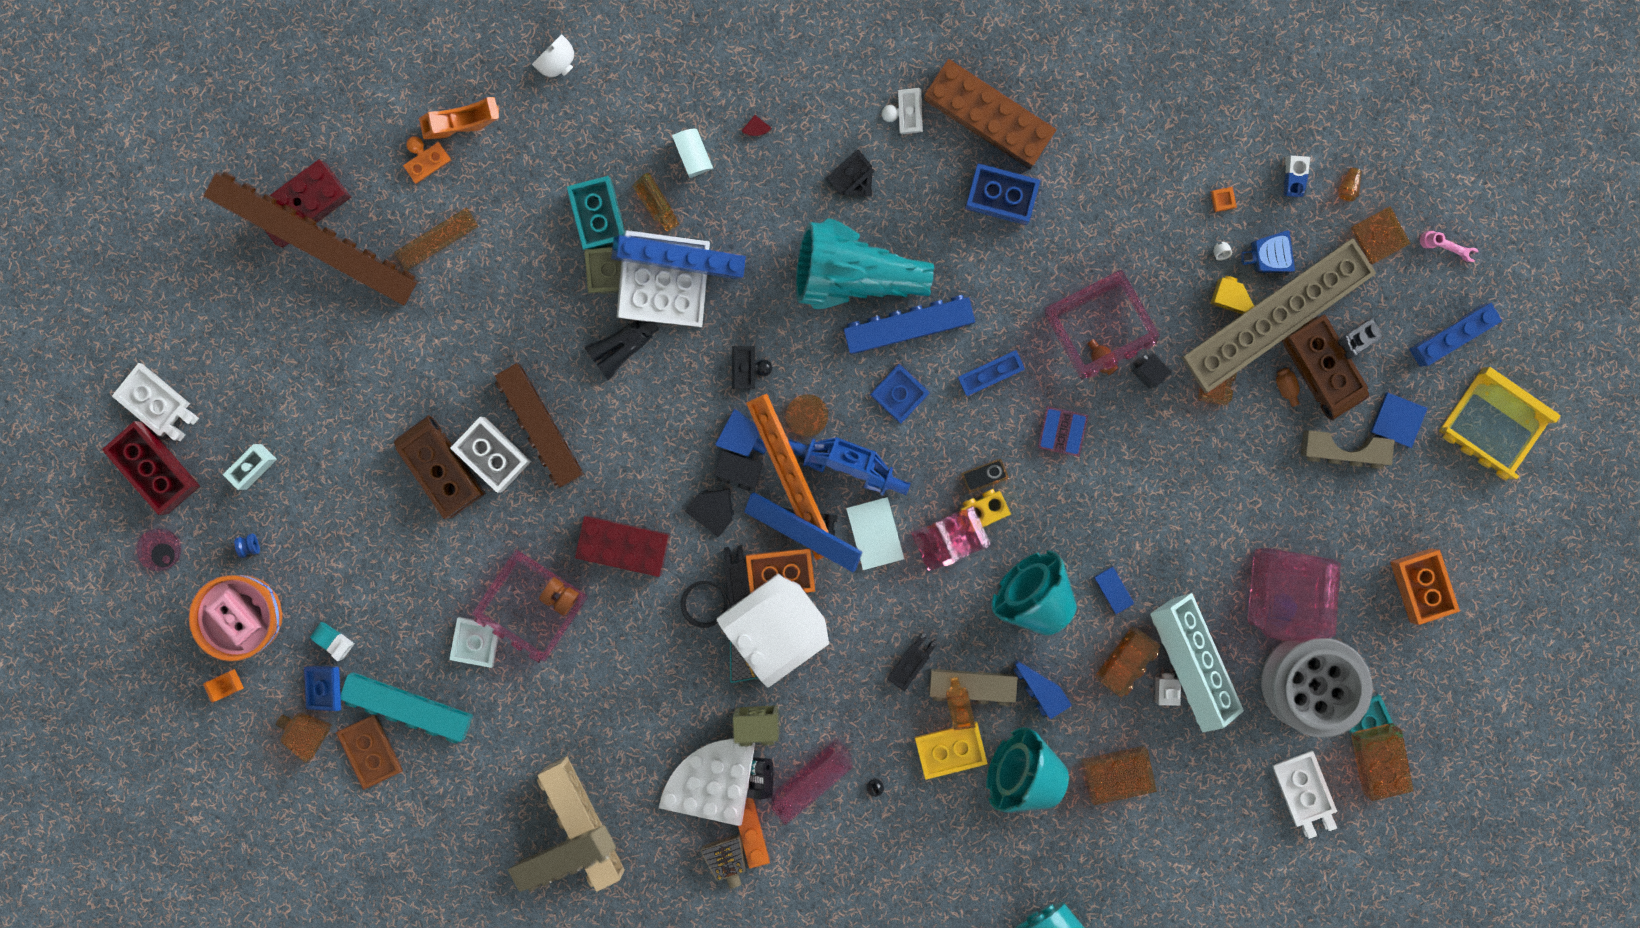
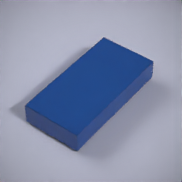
[1094,566,1134,614]

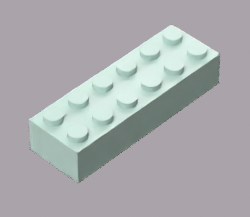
[1150,593,1244,733]

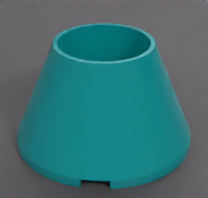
[991,551,1077,636]
[986,727,1069,813]

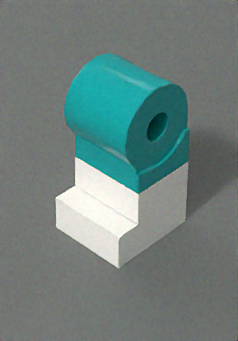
[310,622,355,661]

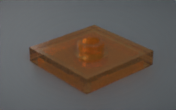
[1351,206,1411,265]

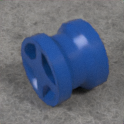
[234,534,260,558]

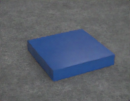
[870,364,930,424]
[1370,392,1427,448]
[304,666,341,711]

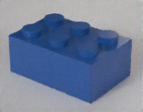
[965,163,1040,225]

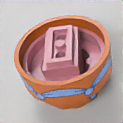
[189,575,283,661]

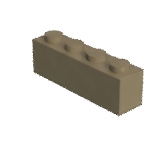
[929,669,1017,706]

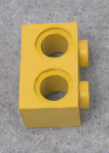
[960,489,1011,532]

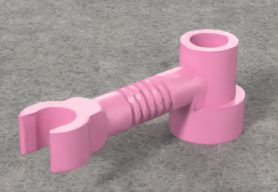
[1420,231,1478,262]

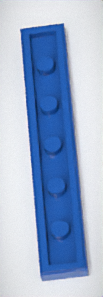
[745,492,863,572]

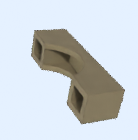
[1301,430,1395,469]

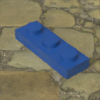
[957,350,1025,397]

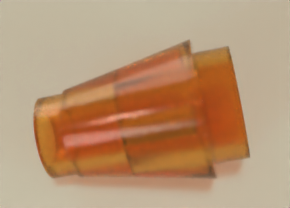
[1338,168,1362,202]

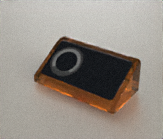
[961,458,1009,493]

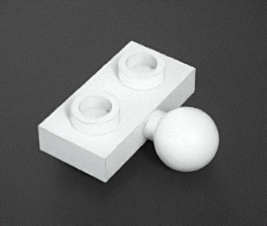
[882,88,923,134]

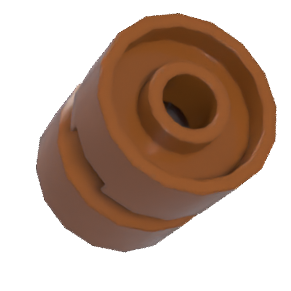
[538,577,580,616]

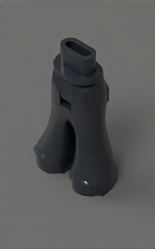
[584,320,659,380]

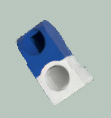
[1284,155,1310,197]

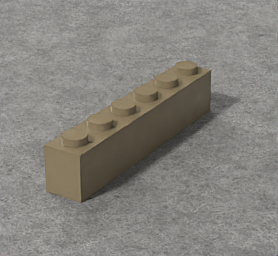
[507,825,616,892]

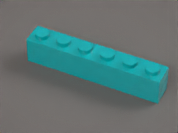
[341,672,473,743]

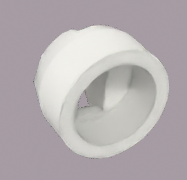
[1213,242,1232,261]

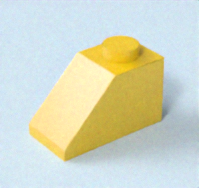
[1210,276,1254,314]

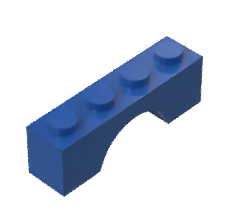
[1409,303,1502,367]

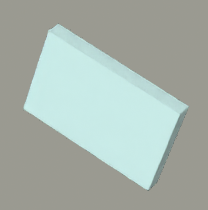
[846,497,904,570]

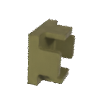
[584,247,622,294]

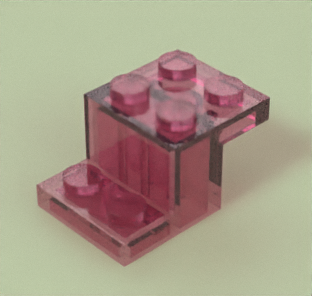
[911,506,991,571]

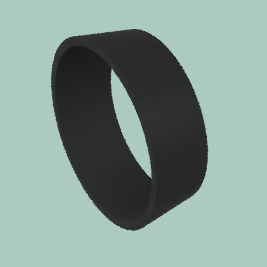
[680,581,728,628]

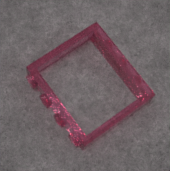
[1045,269,1160,380]
[472,549,589,663]
[771,738,853,825]

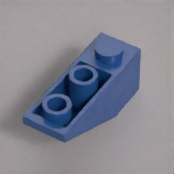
[1013,660,1072,719]

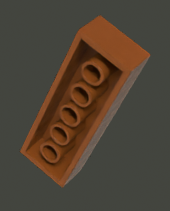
[923,58,1057,169]

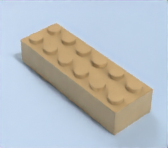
[537,756,625,892]

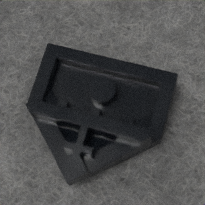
[826,149,874,197]
[685,488,734,538]

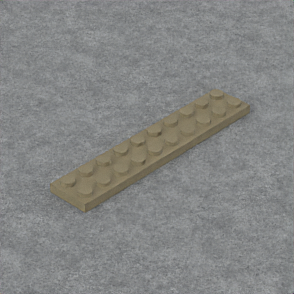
[1181,238,1377,393]

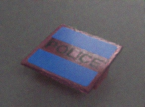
[1038,406,1089,457]

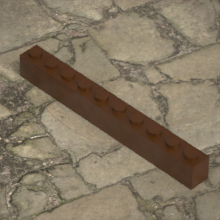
[203,171,419,306]

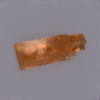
[633,172,679,231]
[946,677,976,731]

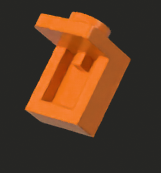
[203,669,244,703]

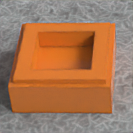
[1211,187,1237,213]

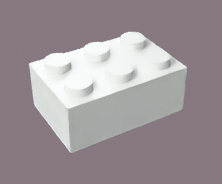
[451,417,532,493]

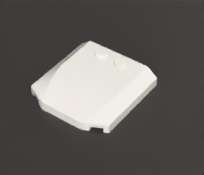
[716,574,829,688]

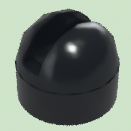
[867,779,884,797]

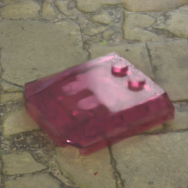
[1248,548,1341,643]

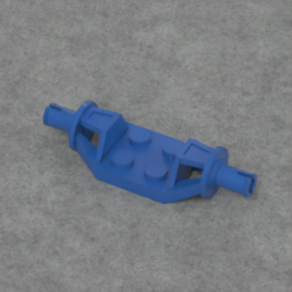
[789,437,911,496]

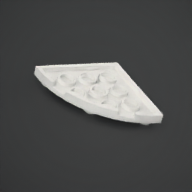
[659,738,755,826]

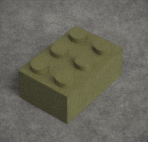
[733,705,780,747]

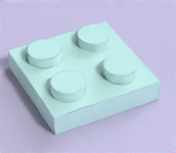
[449,617,501,668]

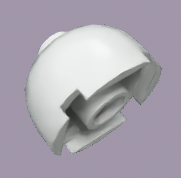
[532,34,574,77]

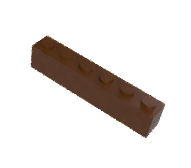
[495,363,585,488]

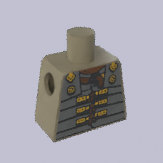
[701,833,746,889]

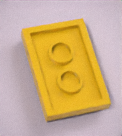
[915,721,988,780]

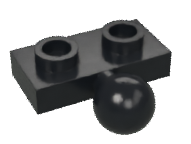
[732,346,772,389]

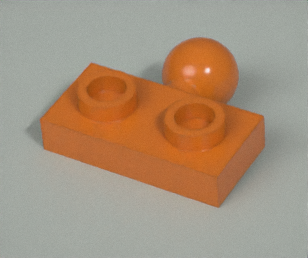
[403,136,452,184]

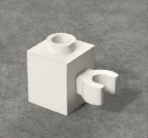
[1155,673,1181,706]

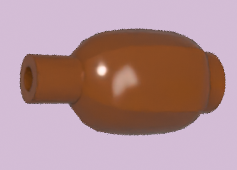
[1087,339,1119,376]
[1276,367,1300,407]

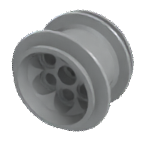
[1261,634,1372,738]

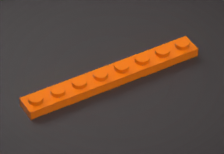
[746,394,829,560]

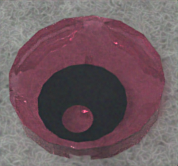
[137,528,182,571]

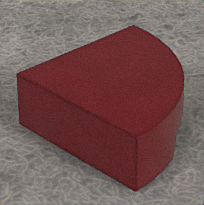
[742,115,772,137]

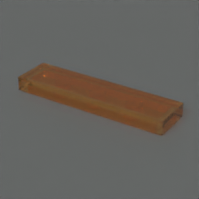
[394,207,479,271]

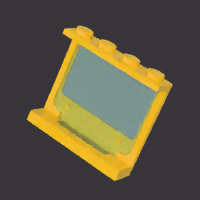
[1439,367,1561,480]

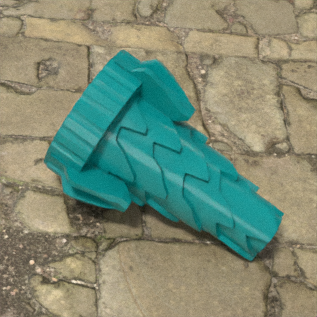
[796,218,934,309]

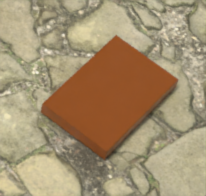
[336,714,403,790]

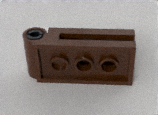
[1281,314,1369,420]
[394,415,486,519]

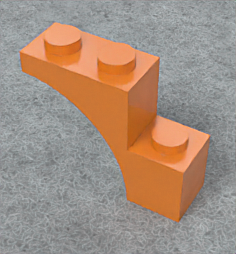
[419,97,499,139]

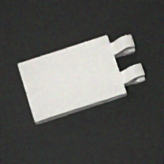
[112,363,199,441]
[1272,750,1337,839]

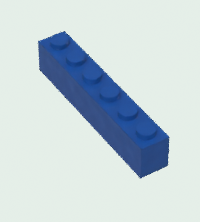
[611,235,746,279]
[844,295,975,355]

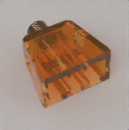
[276,712,333,763]

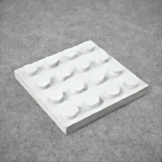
[617,231,710,327]

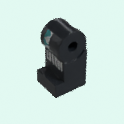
[746,757,774,800]

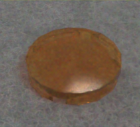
[786,394,828,437]

